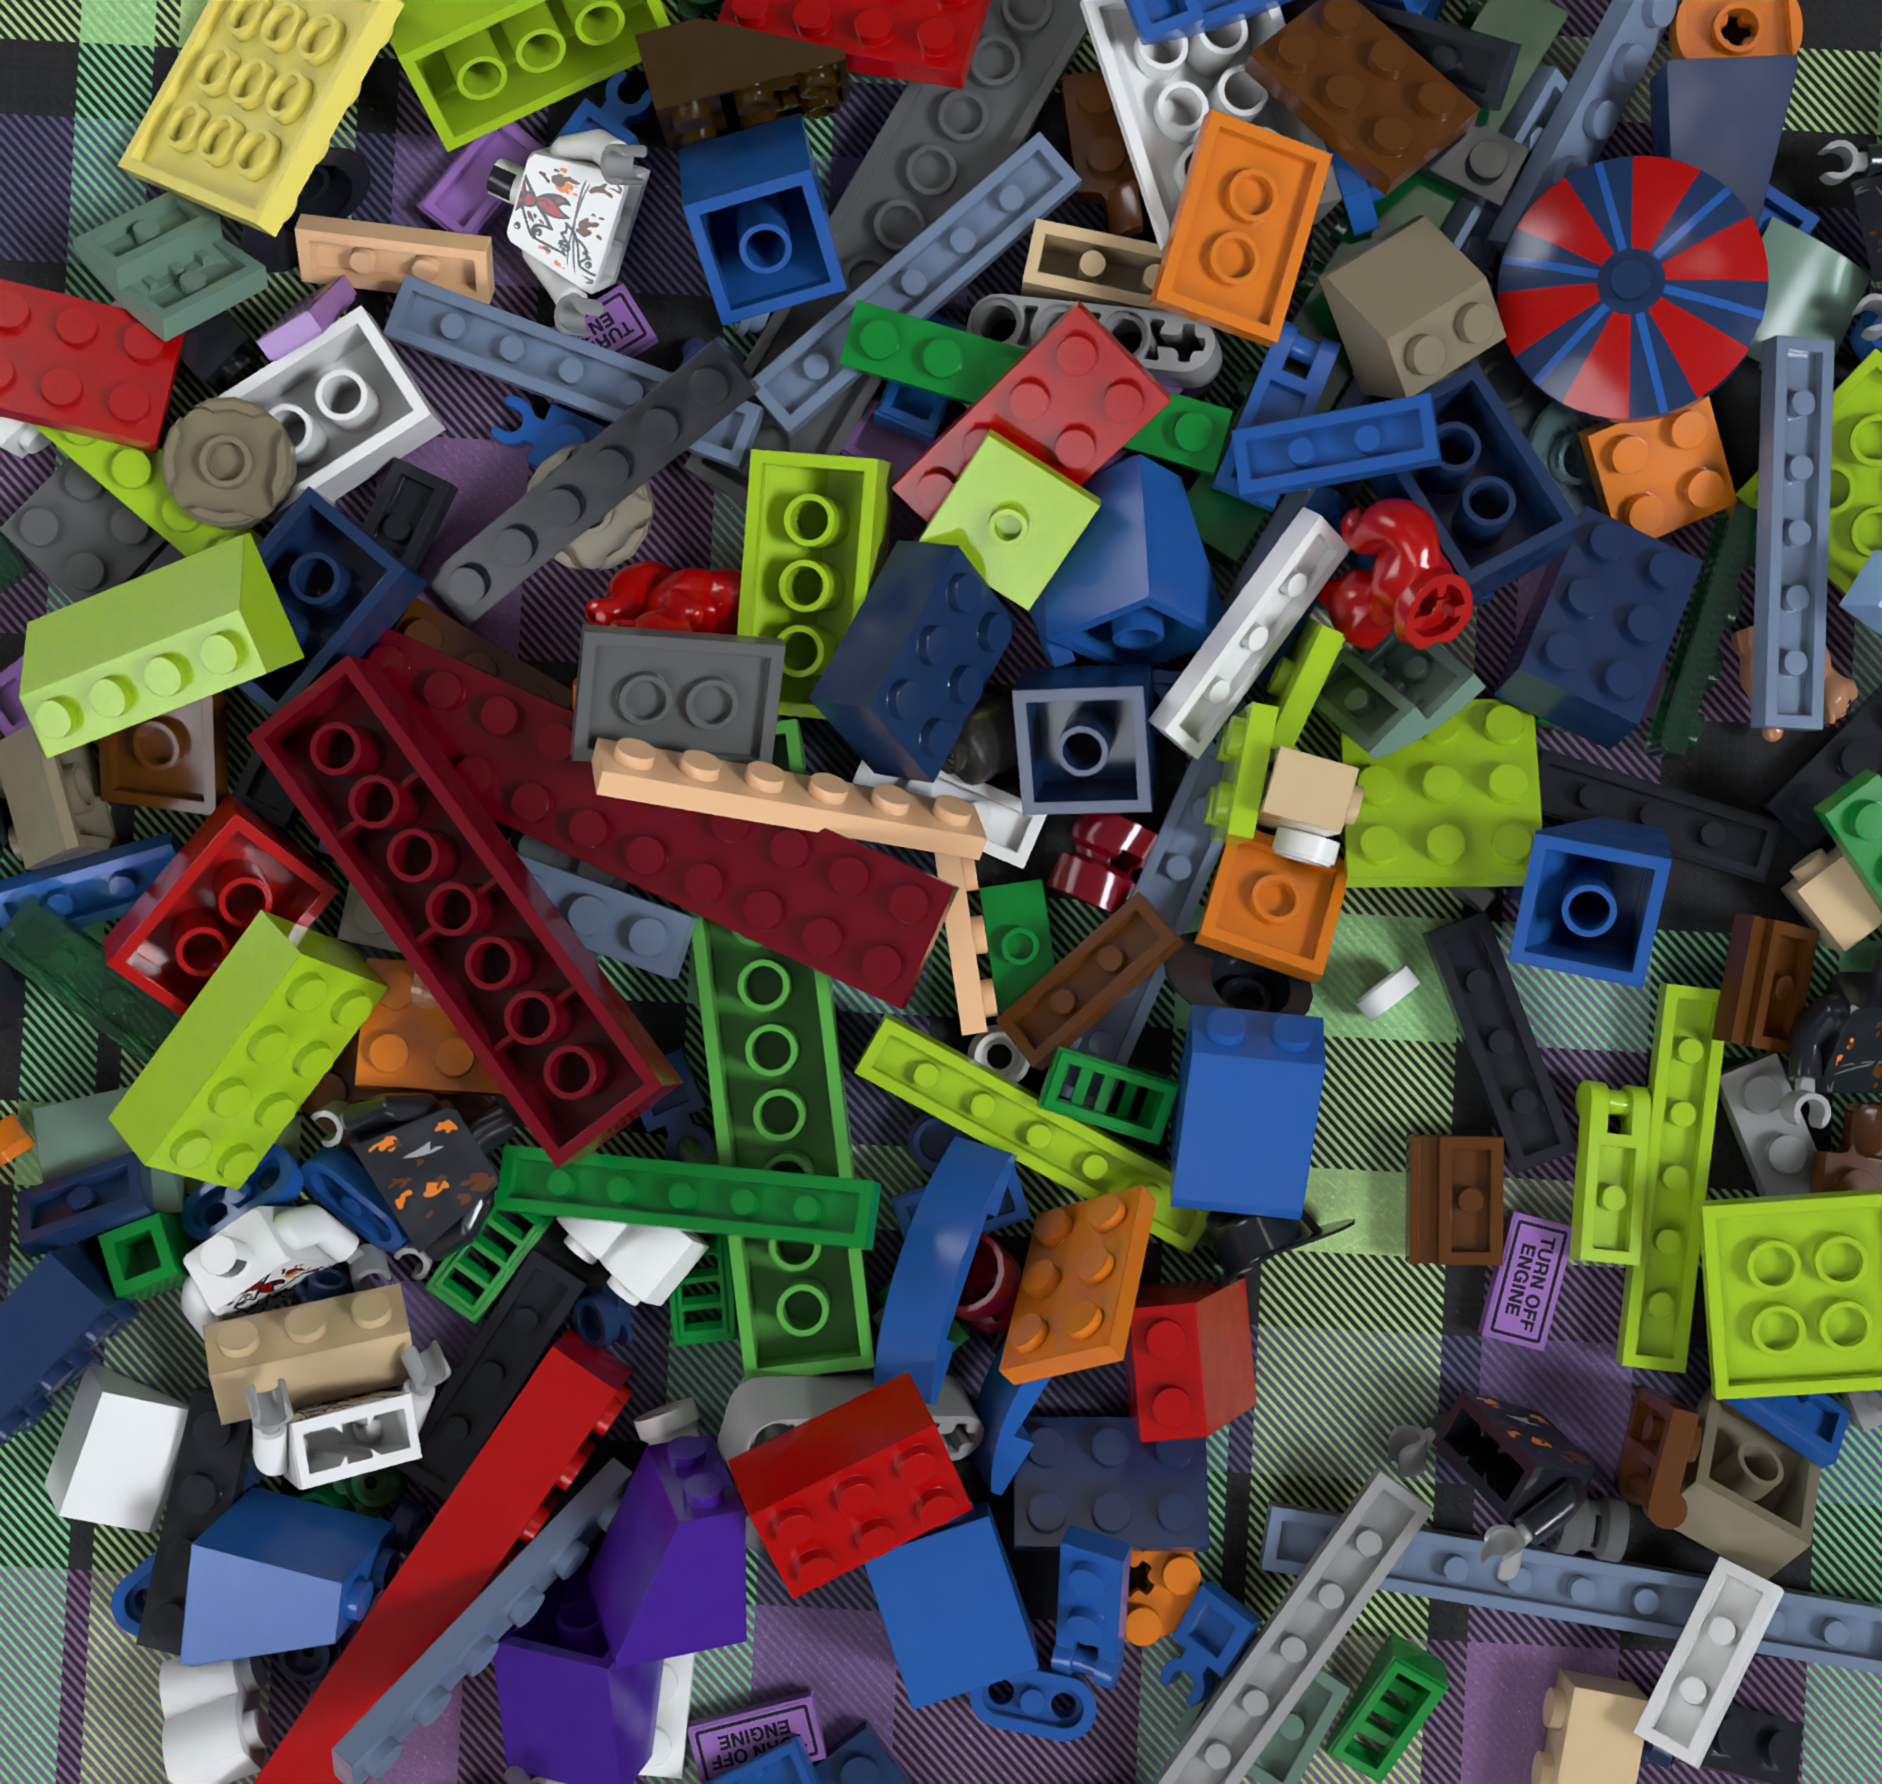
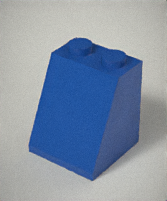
[679,113,847,326]
[1044,454,1225,667]
[1508,816,1672,988]
[1170,1004,1326,1220]
[180,1486,400,1666]
[864,1499,1039,1710]

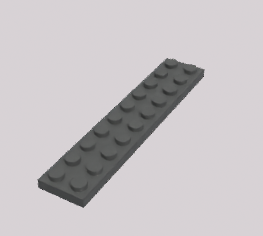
[684,0,1089,507]

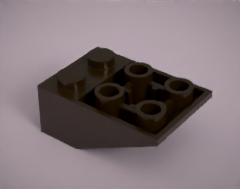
[635,18,851,150]

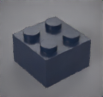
[1012,663,1160,815]

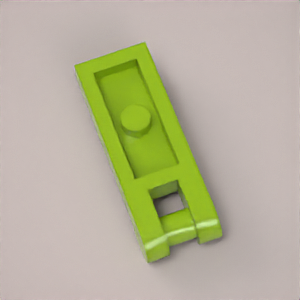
[1569,1080,1651,1266]

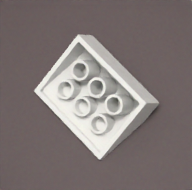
[1080,0,1342,251]

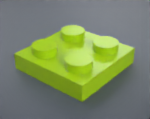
[1202,702,1279,845]

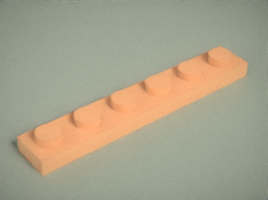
[591,738,987,860]

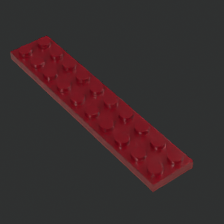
[363,628,959,1009]

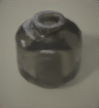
[941,692,1018,786]

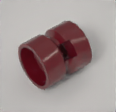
[1046,813,1158,914]
[954,1232,1024,1334]

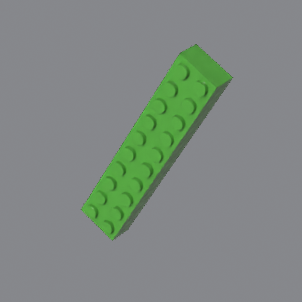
[689,719,877,1382]

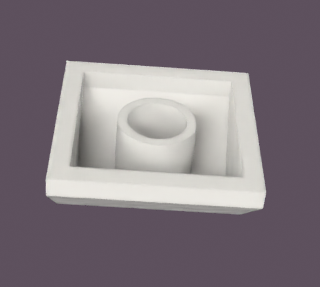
[45,1363,189,1533]

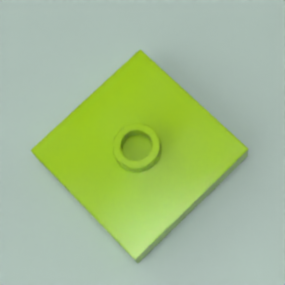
[919,429,1101,611]
[1265,617,1345,750]

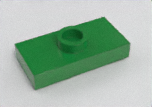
[979,879,1055,1014]

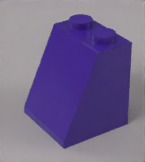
[587,1434,747,1669]
[493,1569,664,1784]

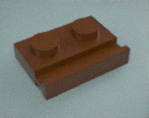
[1712,913,1819,1054]
[1405,1134,1504,1266]

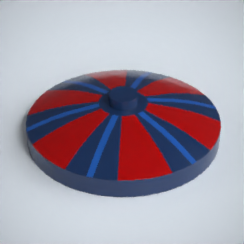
[1497,156,1769,423]

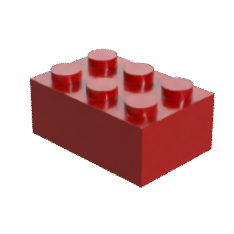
[103,794,340,1017]
[727,1371,973,1599]

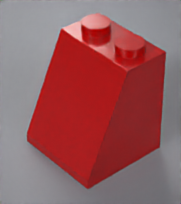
[1124,1276,1257,1443]

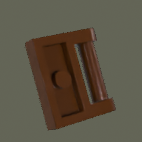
[1614,1385,1702,1530]

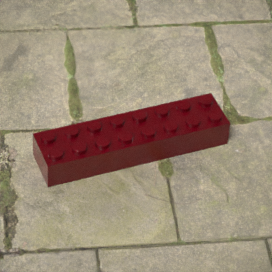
[246,655,683,1168]

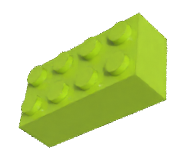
[390,0,670,152]
[108,910,389,1190]

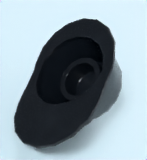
[241,146,371,273]
[1164,931,1313,1016]
[1206,1209,1355,1285]

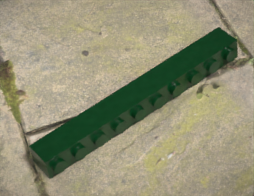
[1182,0,1569,570]

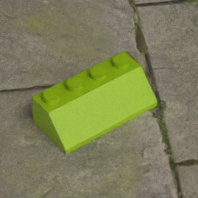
[737,449,895,719]
[19,532,305,759]

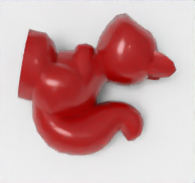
[1316,498,1473,650]
[585,560,741,635]

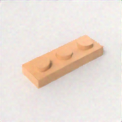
[295,214,495,305]
[934,853,998,1036]

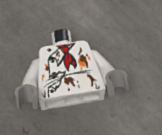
[487,129,651,338]
[181,1204,391,1340]
[245,1340,451,1490]

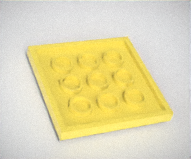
[117,0,405,237]

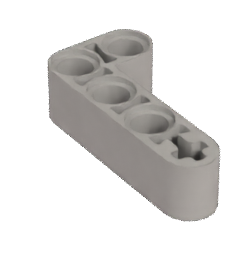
[962,294,1223,409]
[716,1375,984,1517]

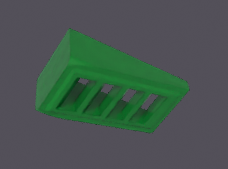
[1036,1044,1180,1145]
[425,1190,556,1324]
[669,1234,739,1346]
[1325,1633,1449,1784]

